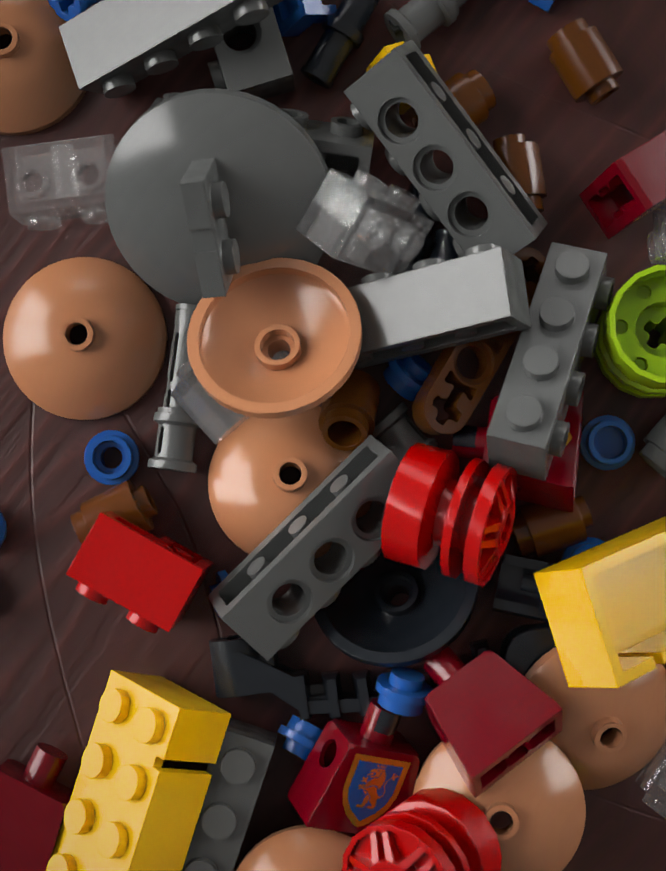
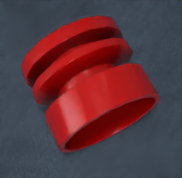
[381,442,517,587]
[342,788,502,871]

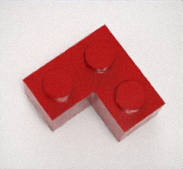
[66,511,214,634]

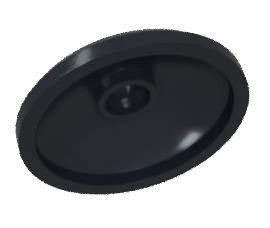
[314,550,479,667]

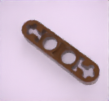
[412,247,546,435]

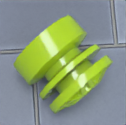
[594,265,666,398]

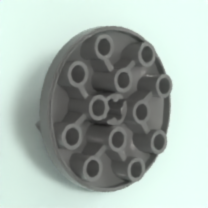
[105,88,334,305]

